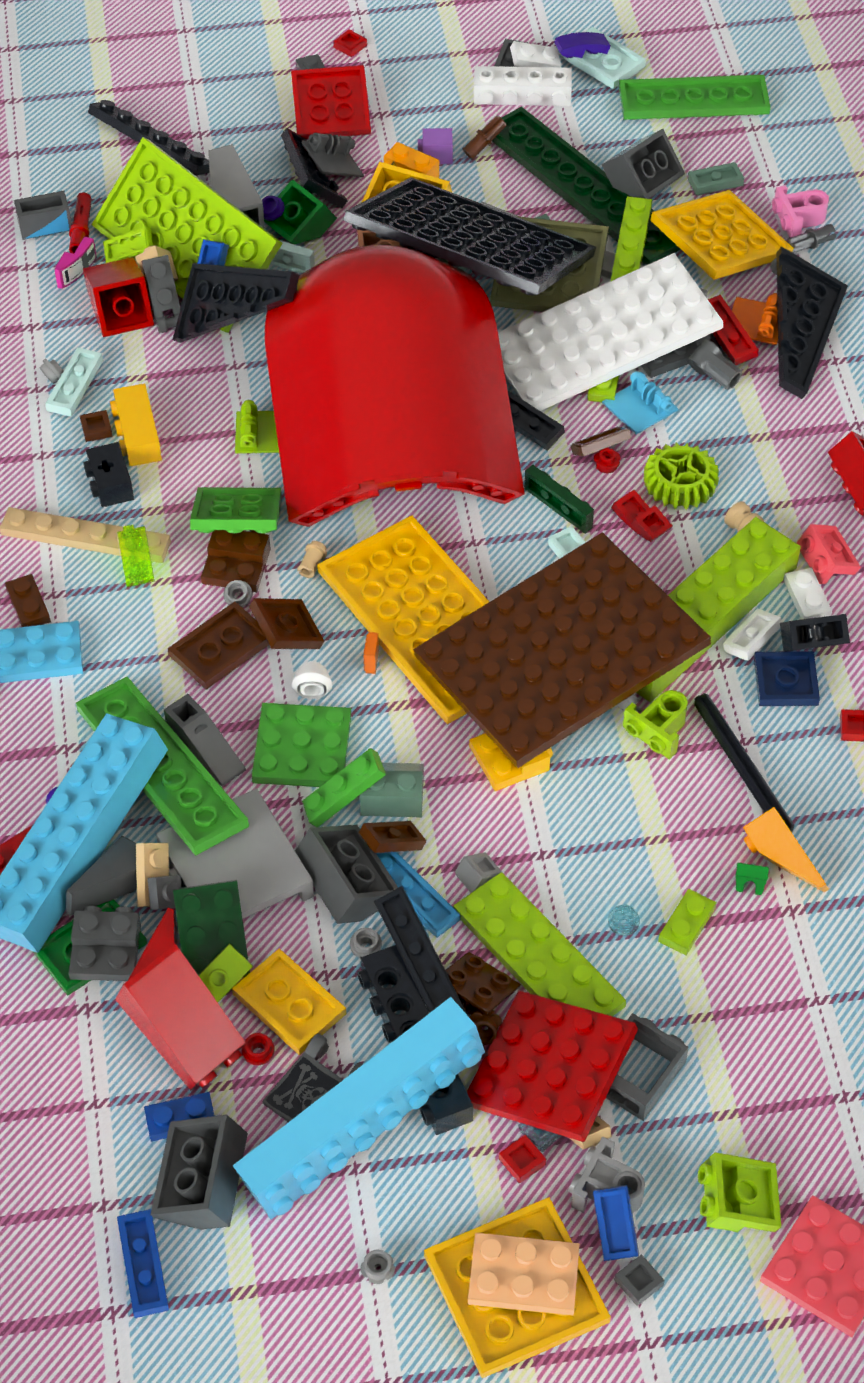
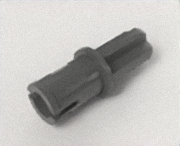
[788,224,836,253]

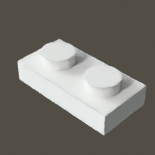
[510,41,561,67]
[784,568,832,620]
[723,608,782,661]

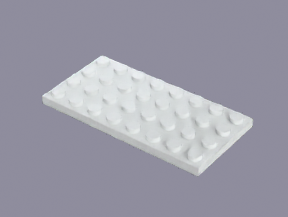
[498,253,724,411]

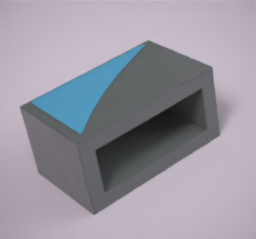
[14,191,72,240]

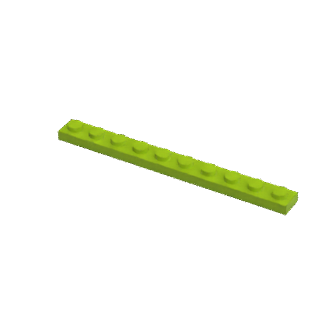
[588,196,652,403]

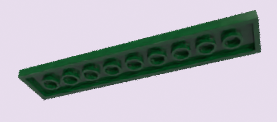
[492,106,681,265]

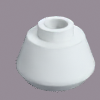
[292,661,332,699]

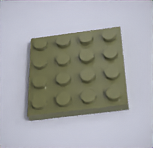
[490,216,609,312]

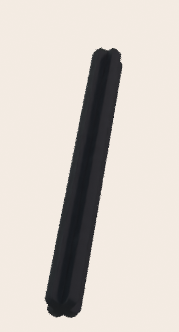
[694,693,794,832]

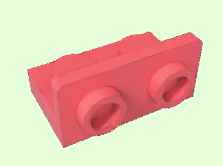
[797,524,861,584]

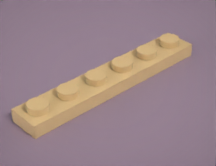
[0,507,171,563]

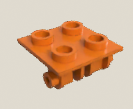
[732,293,778,345]

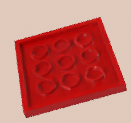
[467,991,638,1142]

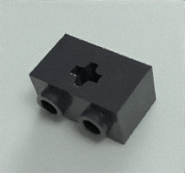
[83,442,134,507]
[780,614,850,652]

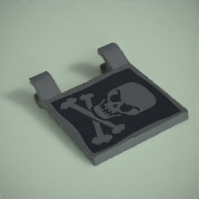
[262,1034,363,1122]

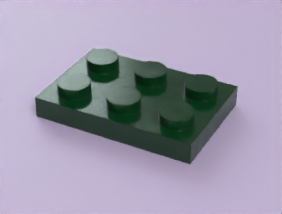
[173,880,250,978]

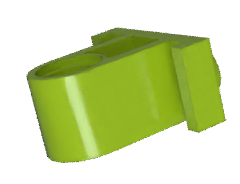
[623,690,688,760]

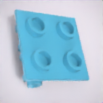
[602,371,678,435]

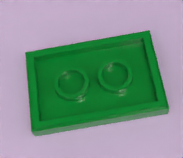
[33,899,148,996]

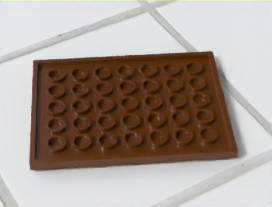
[413,532,711,768]

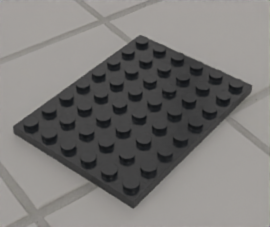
[343,177,596,296]

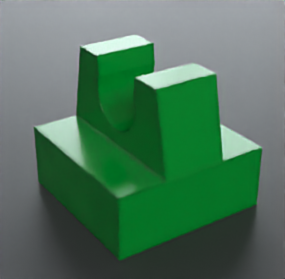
[735,863,769,895]

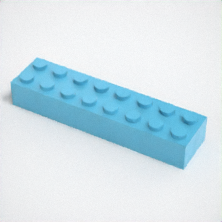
[0,713,168,953]
[233,997,485,1220]

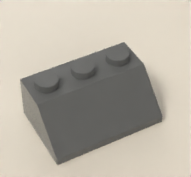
[601,129,685,199]
[295,825,398,924]
[150,1115,248,1230]

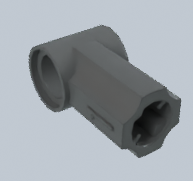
[687,339,743,390]

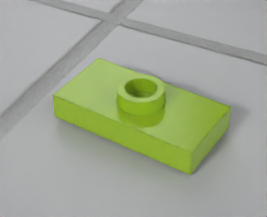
[103,226,153,263]
[198,943,253,1002]

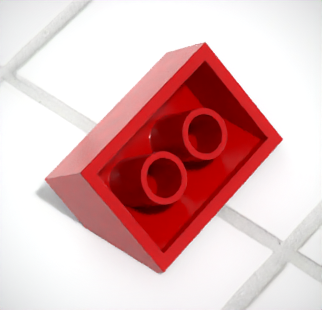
[828,431,864,516]

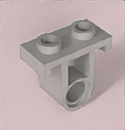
[569,1137,645,1213]

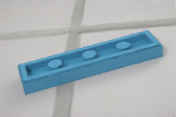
[376,852,460,938]

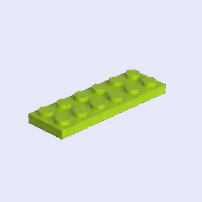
[453,872,626,1016]

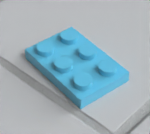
[0,621,83,683]

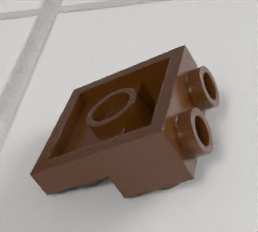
[201,530,271,593]

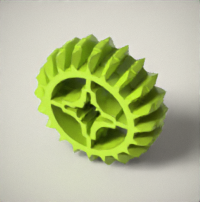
[644,442,719,510]

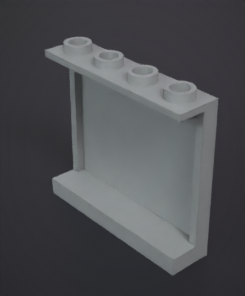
[156,788,314,919]

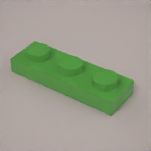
[302,748,386,827]

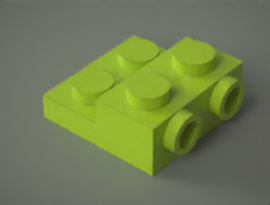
[698,1152,781,1232]

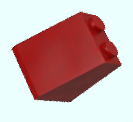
[82,257,154,337]

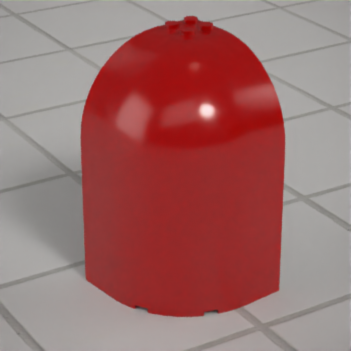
[265,244,525,527]

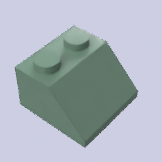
[360,763,424,818]

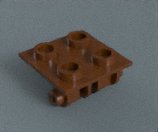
[446,952,521,1016]

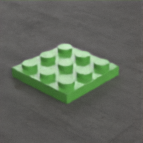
[190,487,282,533]
[252,703,352,787]

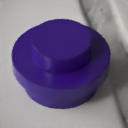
[262,195,285,221]

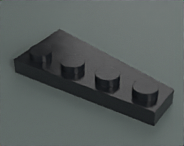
[281,128,348,208]

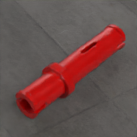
[69,192,92,254]

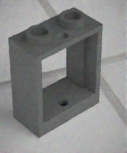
[606,1013,688,1121]

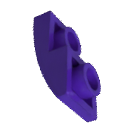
[554,32,611,58]

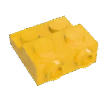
[469,733,553,791]

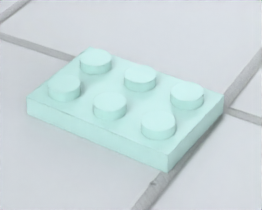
[560,27,646,89]

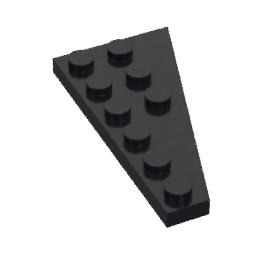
[776,246,848,399]
[172,263,300,343]

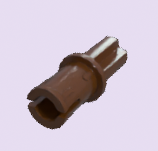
[462,115,506,160]

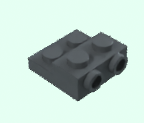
[69,906,141,981]

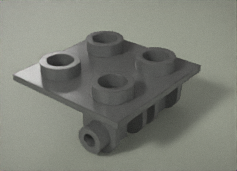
[301,133,364,177]

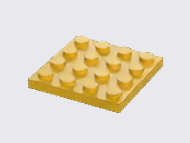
[650,190,794,280]
[424,1197,611,1379]

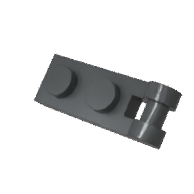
[141,255,181,334]

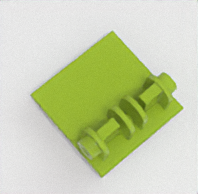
[235,400,279,454]

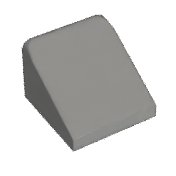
[455,852,502,893]

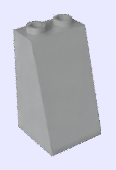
[208,144,265,229]

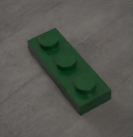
[524,465,594,534]

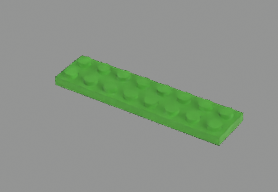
[76,676,249,856]

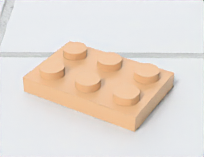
[468,1233,580,1316]

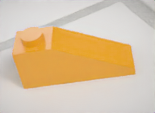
[743,807,829,893]

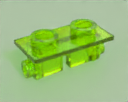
[117,525,155,587]

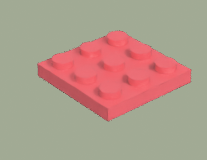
[760,1195,864,1338]

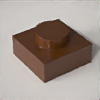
[80,410,113,442]

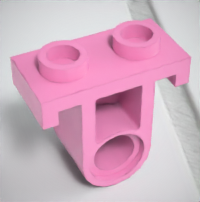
[772,185,829,238]

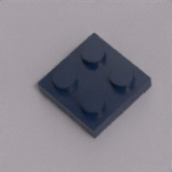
[754,651,820,706]

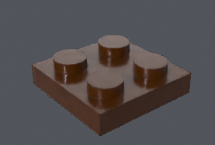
[249,598,325,649]

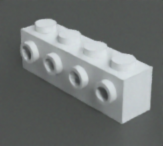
[474,66,572,106]

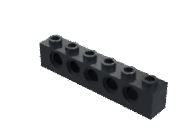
[357,945,474,1135]

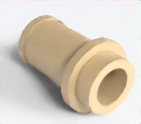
[297,541,327,578]

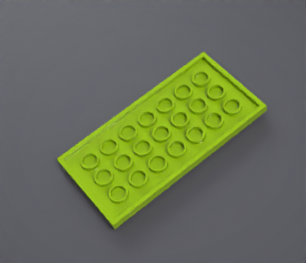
[91,137,283,333]

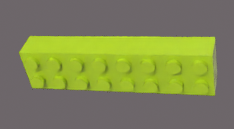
[636,517,801,703]

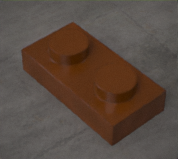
[5,574,51,627]
[359,821,427,853]

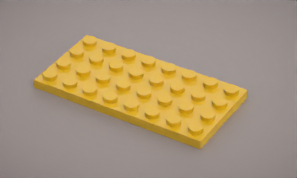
[317,515,489,724]

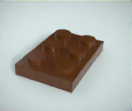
[168,601,269,690]

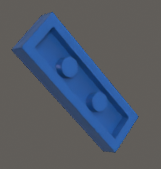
[117,1209,169,1318]

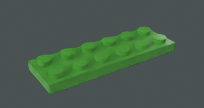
[619,75,771,120]

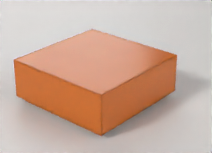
[363,632,379,674]

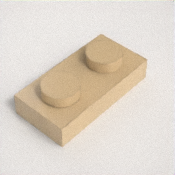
[136,843,169,907]

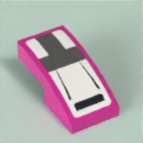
[54,237,97,289]

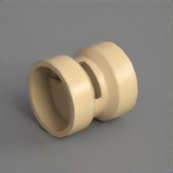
[724,501,764,533]

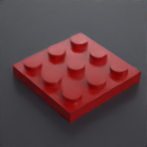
[291,65,371,139]

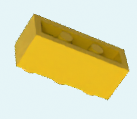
[110,383,162,467]

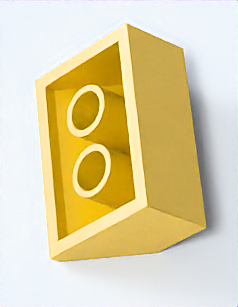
[361,161,452,203]

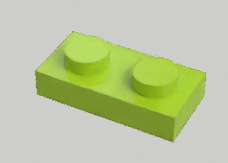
[658,888,717,956]

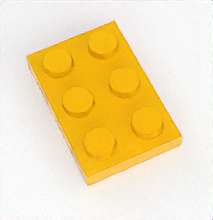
[232,948,347,1055]

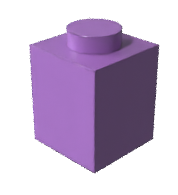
[418,128,453,164]

